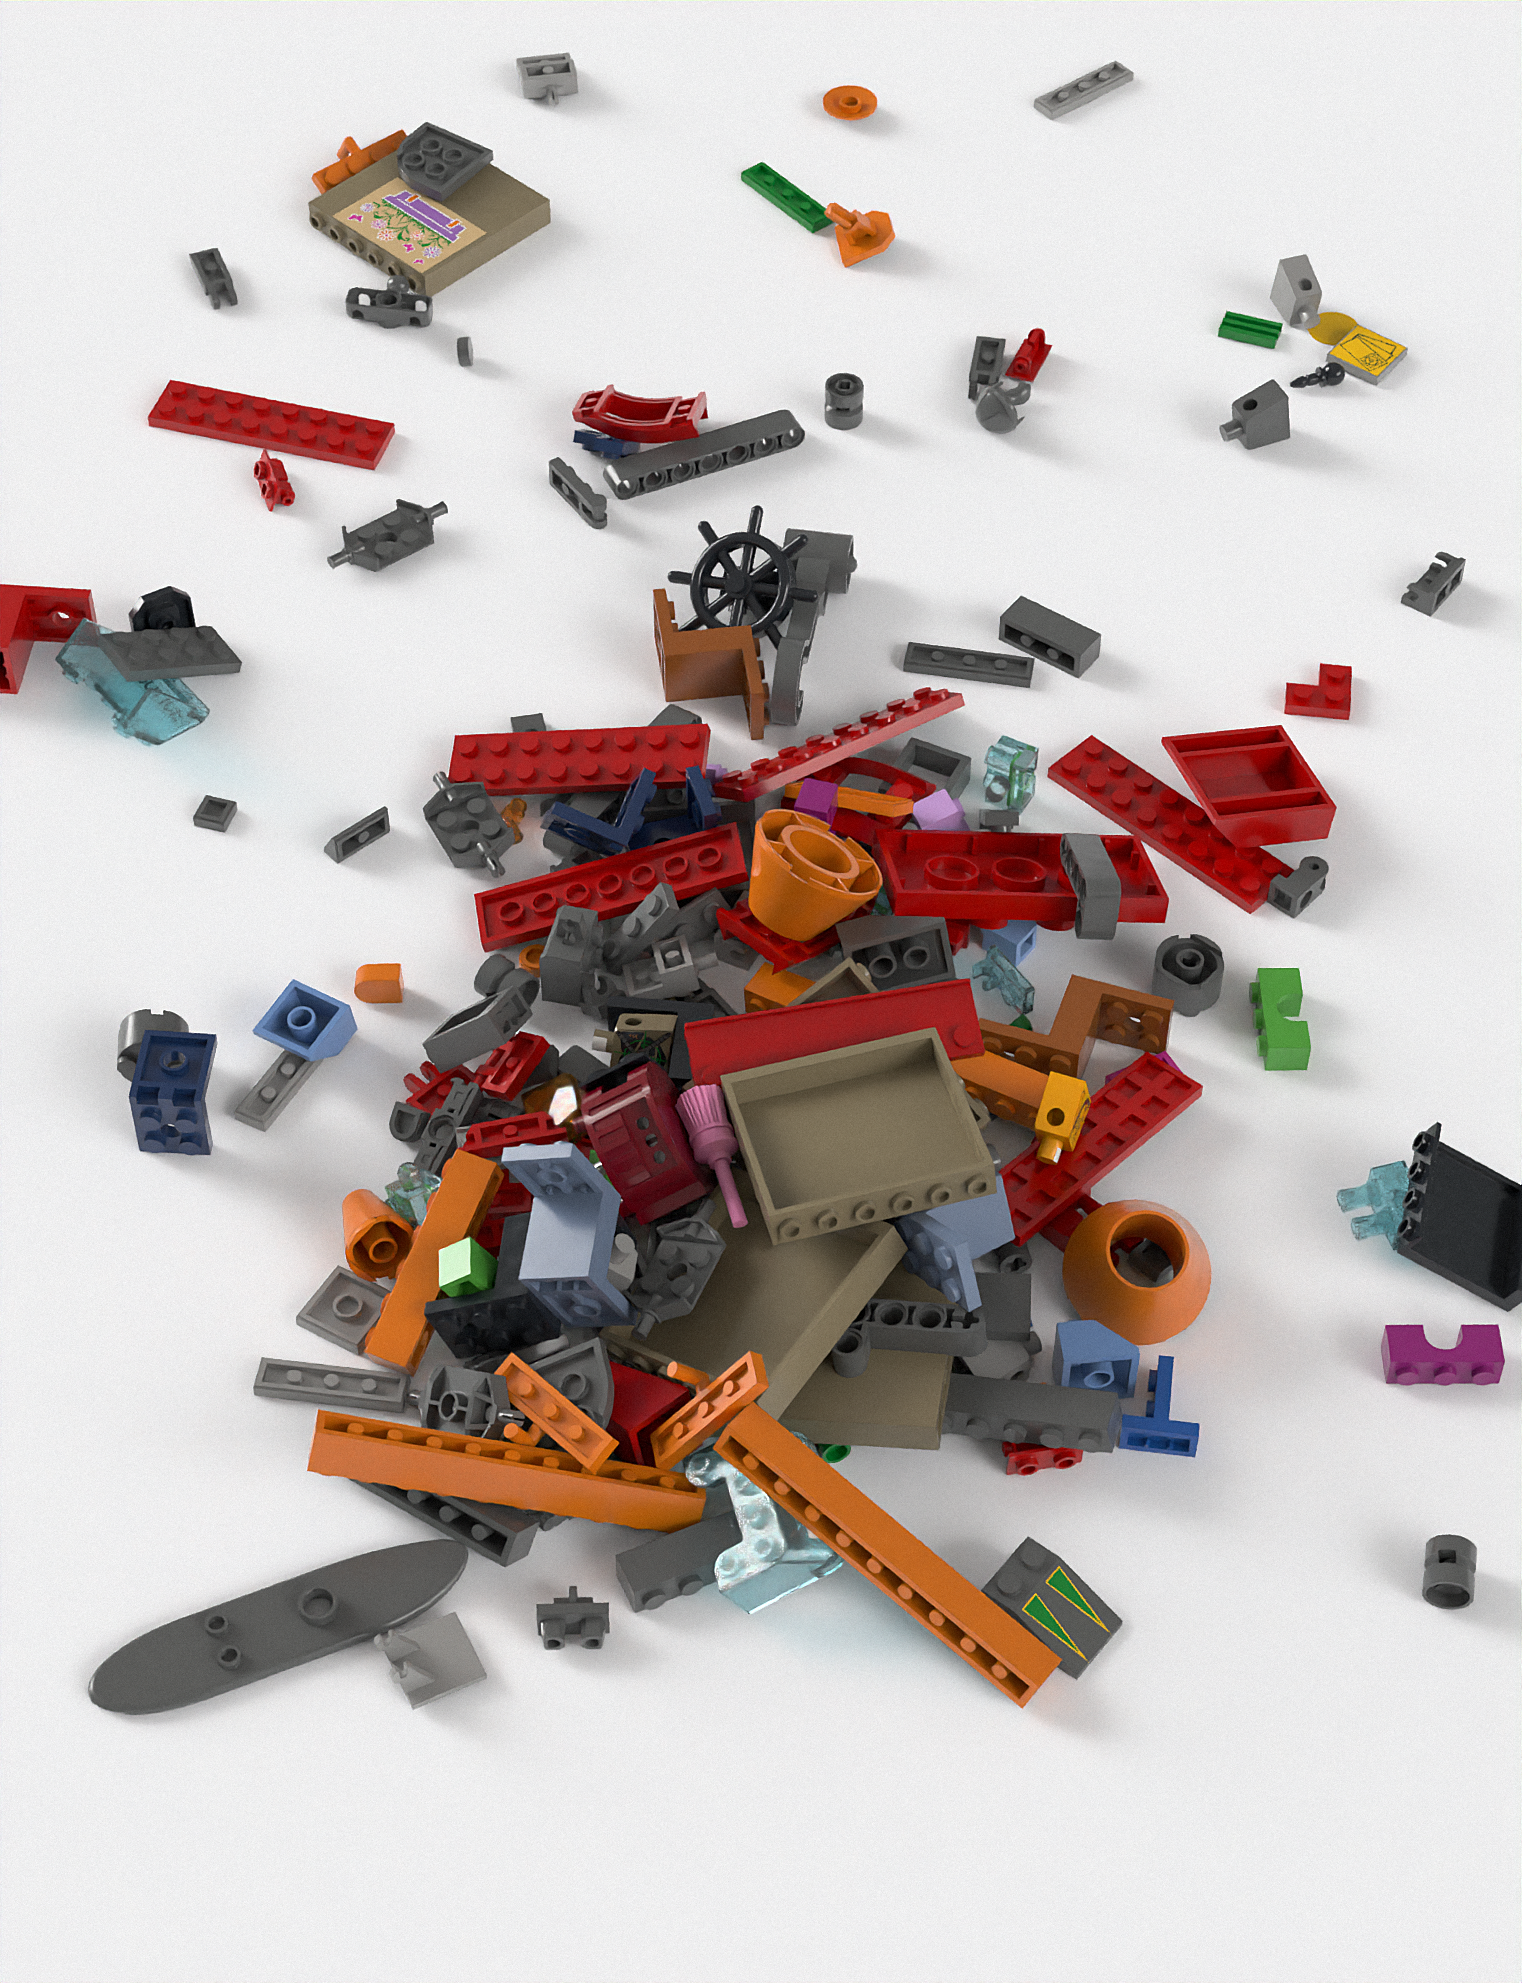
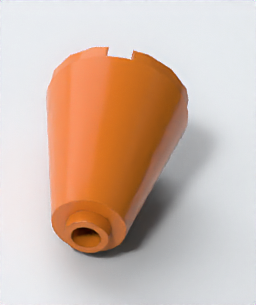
[342,1189,415,1282]

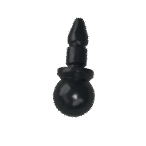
[1290,362,1345,388]

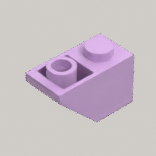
[911,788,971,831]

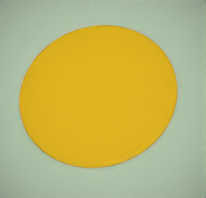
[1308,312,1358,345]

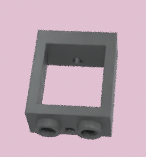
[878,737,972,824]
[422,985,533,1074]

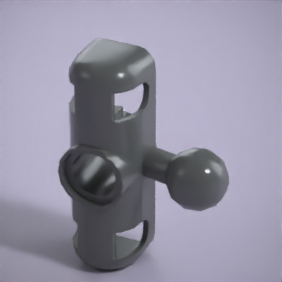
[345,275,433,329]

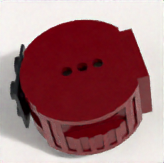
[572,1052,718,1226]

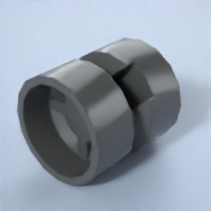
[824,373,864,430]
[474,954,540,1008]
[1422,1534,1477,1610]

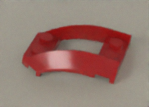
[572,384,708,444]
[781,757,936,846]
[716,893,879,976]
[457,1111,569,1259]

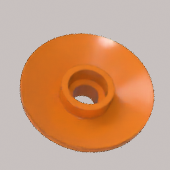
[823,85,878,120]

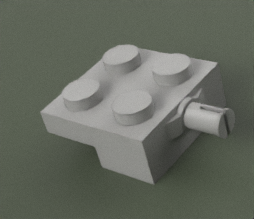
[516,52,578,106]
[622,934,719,1000]

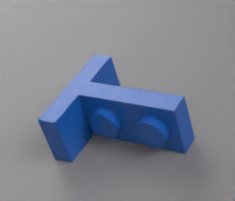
[1119,1355,1200,1458]

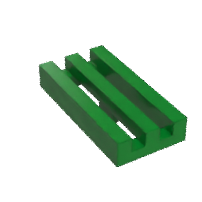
[1218,311,1283,349]

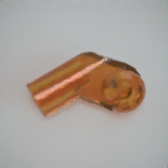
[500,798,528,845]

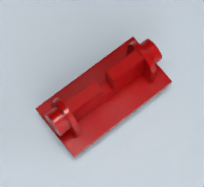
[1005,328,1053,383]
[253,449,295,512]
[1001,1441,1083,1476]

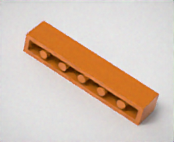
[365,1149,504,1377]

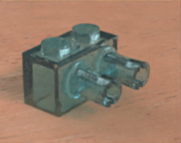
[1336,1160,1409,1251]

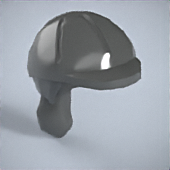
[975,381,1031,434]

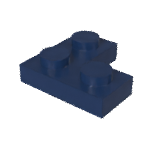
[573,429,640,460]

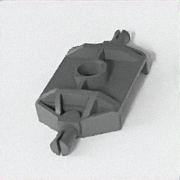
[327,499,448,572]
[422,771,515,878]
[622,1199,727,1341]
[407,1364,525,1441]

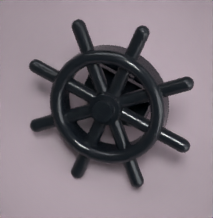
[667,505,819,651]

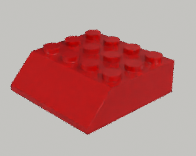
[1161,725,1337,849]

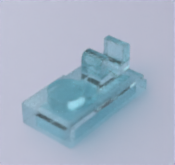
[972,944,1035,1015]

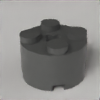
[1151,934,1225,1017]
[117,1009,189,1082]

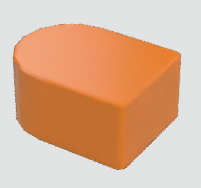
[354,963,404,1003]

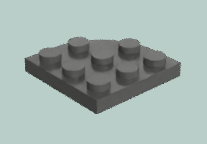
[397,121,494,202]
[509,1337,614,1453]

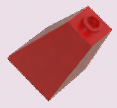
[605,1361,703,1469]

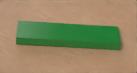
[741,161,834,234]

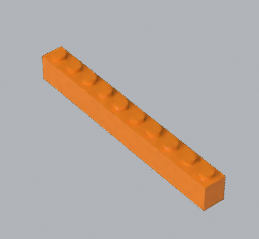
[744,962,1049,1132]
[712,1401,1062,1709]
[307,1409,706,1534]

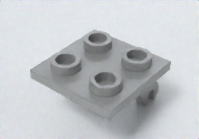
[373,1612,488,1710]

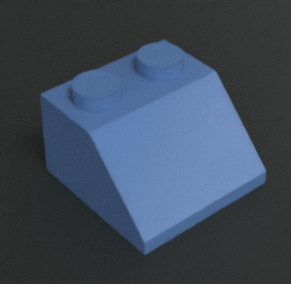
[252,979,358,1062]
[1052,1319,1140,1399]

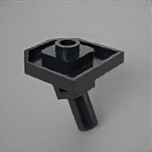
[128,586,196,632]

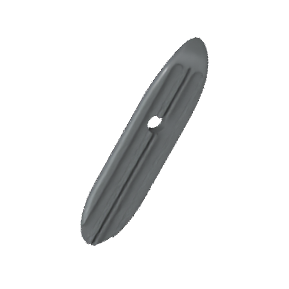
[88,1539,469,1715]

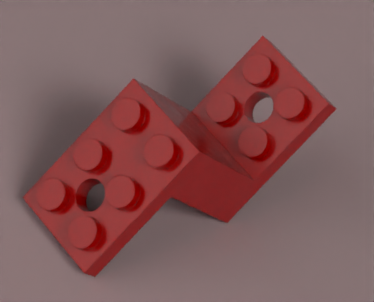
[0,584,100,694]

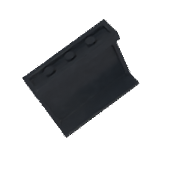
[1397,1122,1522,1312]

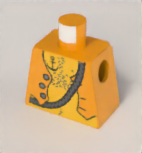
[1034,1071,1091,1165]

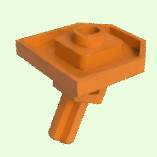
[825,202,896,268]

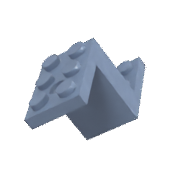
[501,1141,638,1328]
[894,1171,1015,1312]

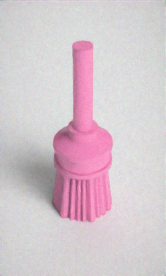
[675,1084,748,1228]

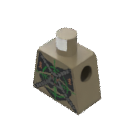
[592,1013,678,1075]

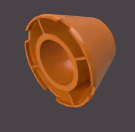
[748,809,883,941]
[1062,1199,1211,1346]

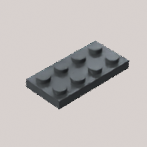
[98,625,242,682]

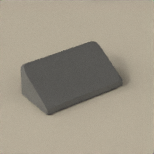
[324,806,390,864]

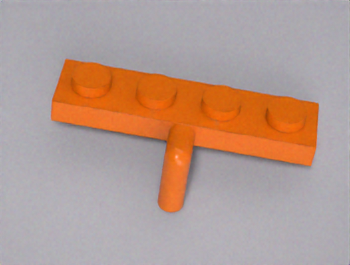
[311,129,407,194]
[650,1351,769,1470]
[494,1352,619,1474]

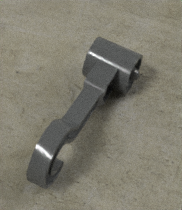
[771,528,858,726]

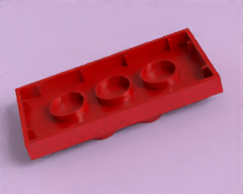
[872,829,1169,931]

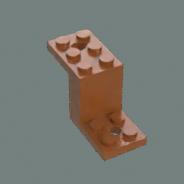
[653,588,770,740]
[979,974,1175,1080]

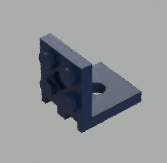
[626,765,722,852]
[540,768,657,857]
[128,1030,218,1156]

